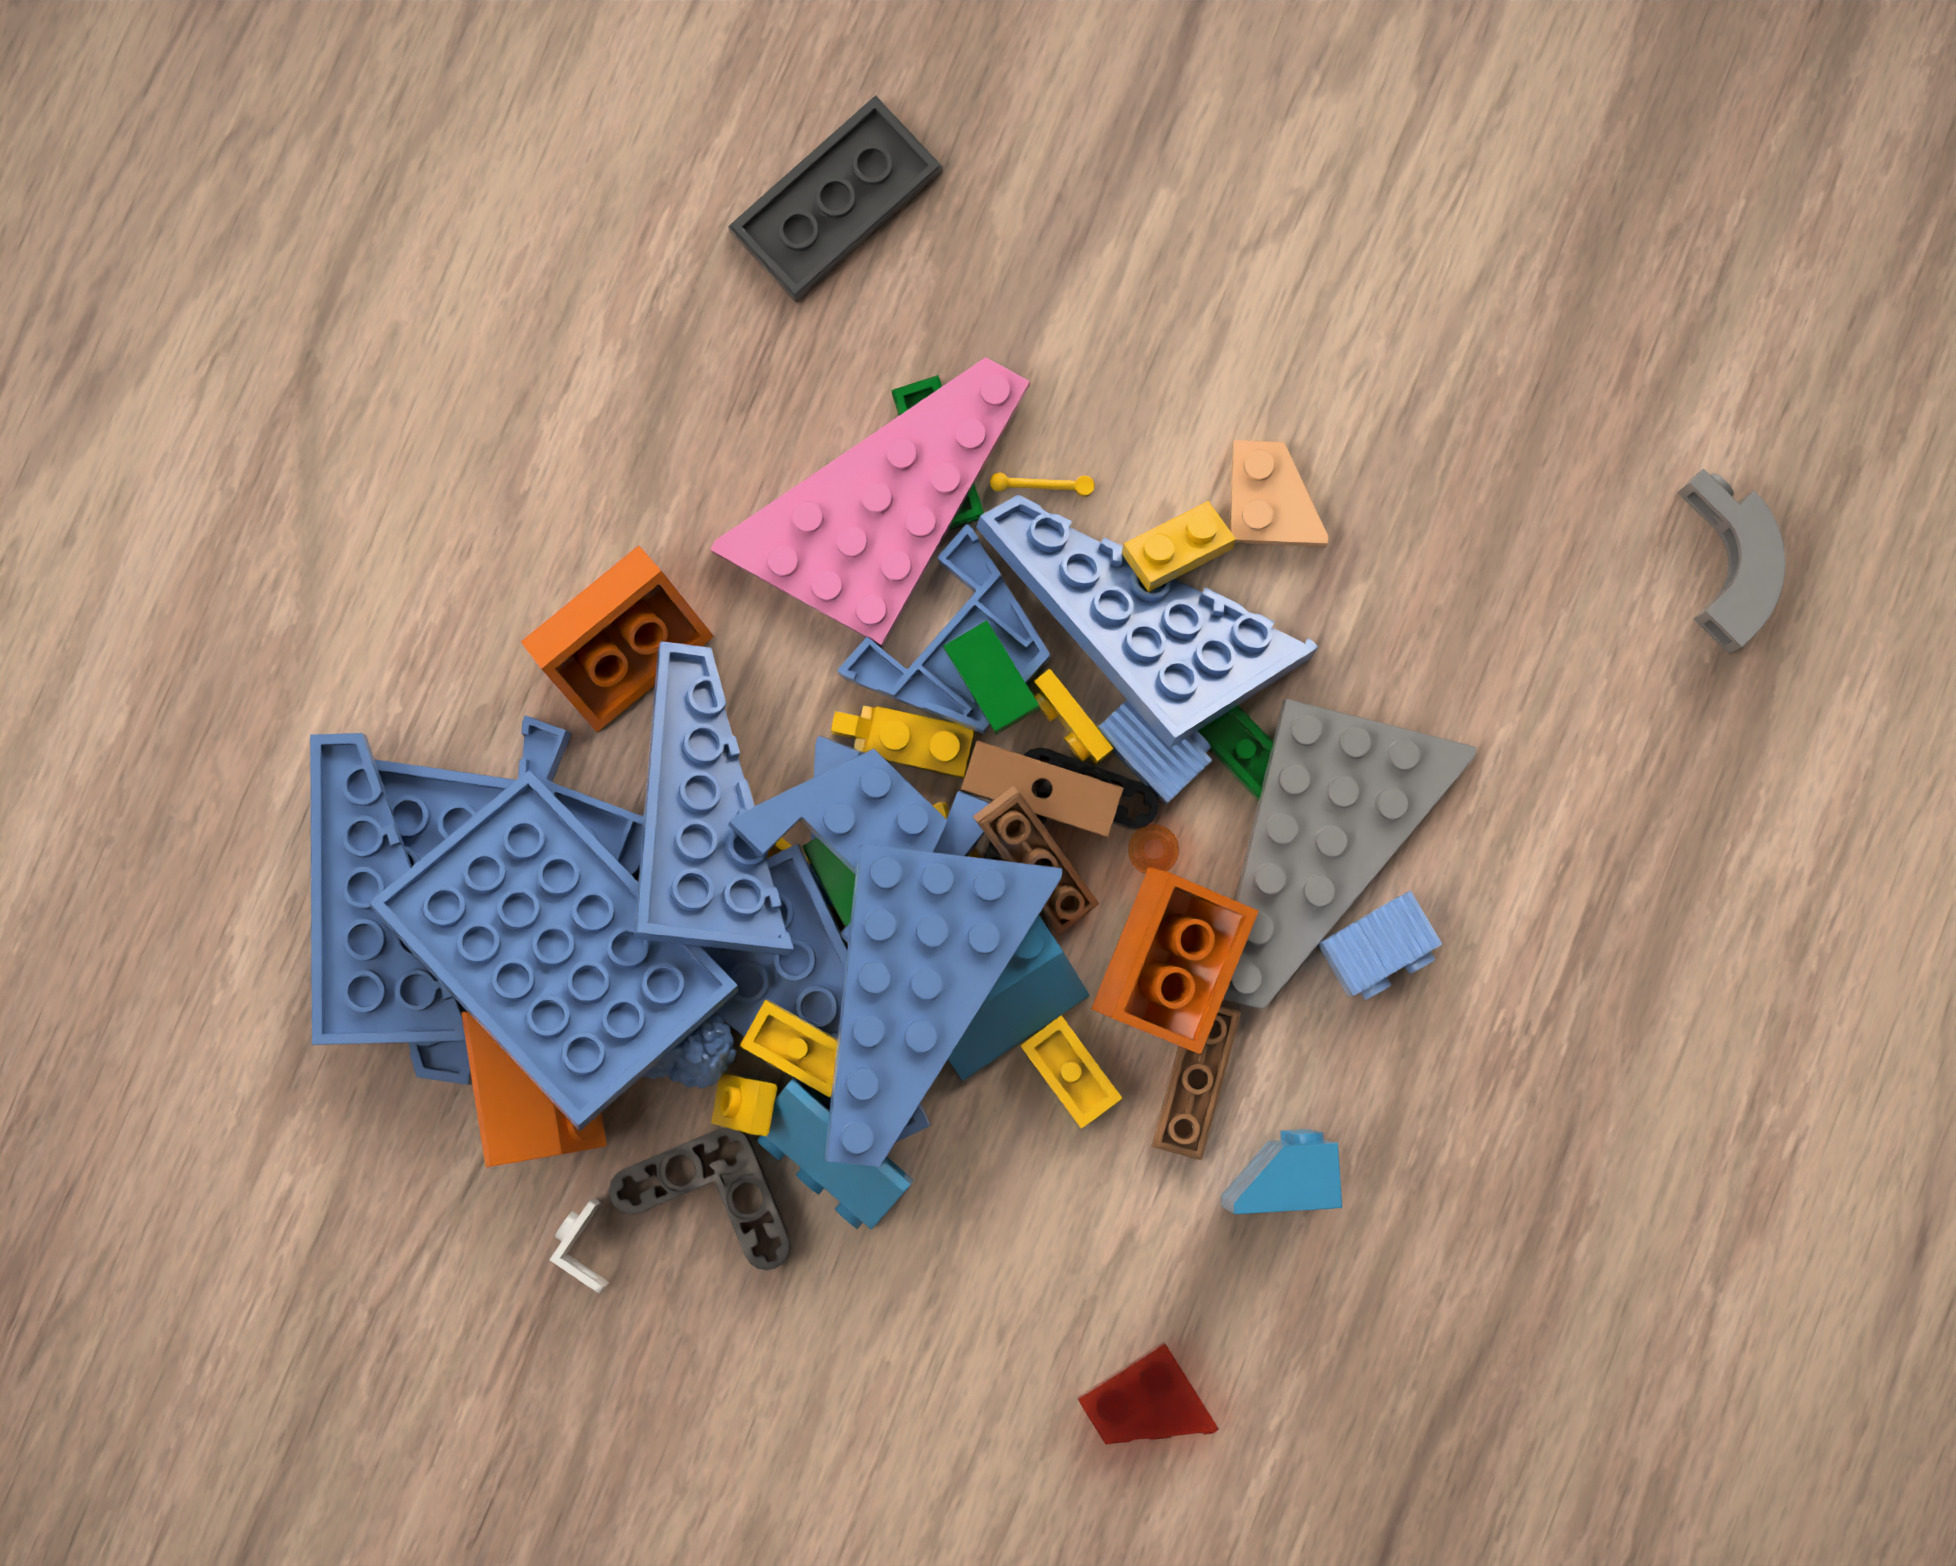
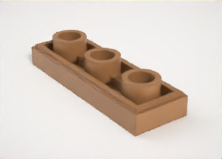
[961,741,1124,838]
[972,785,1099,934]
[1151,1006,1242,1161]

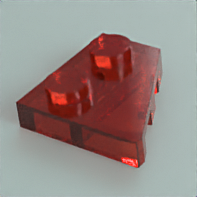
[1077,1342,1219,1445]

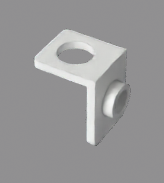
[550,1198,609,1293]

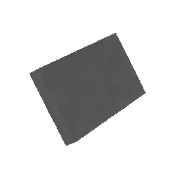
[728,95,943,303]

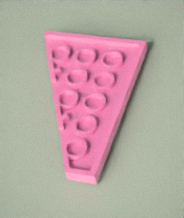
[710,357,1030,647]

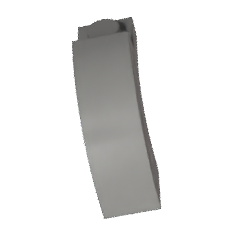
[1677,469,1785,654]

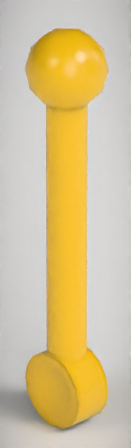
[989,472,1095,497]

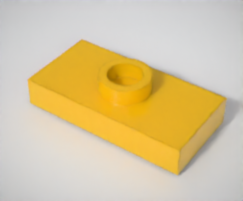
[711,1074,777,1136]

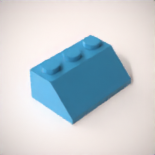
[948,915,1090,1081]
[757,1079,913,1230]
[1220,1129,1342,1214]

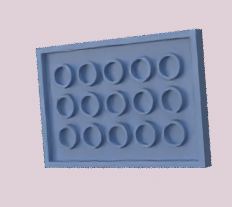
[369,770,738,1131]

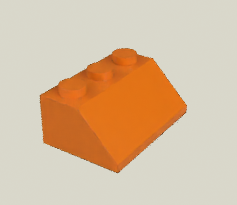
[521,545,714,733]
[1091,867,1259,1055]
[461,1011,607,1168]

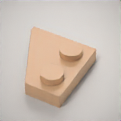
[1230,440,1328,547]

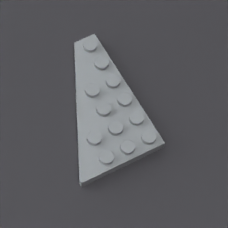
[1224,699,1477,1009]

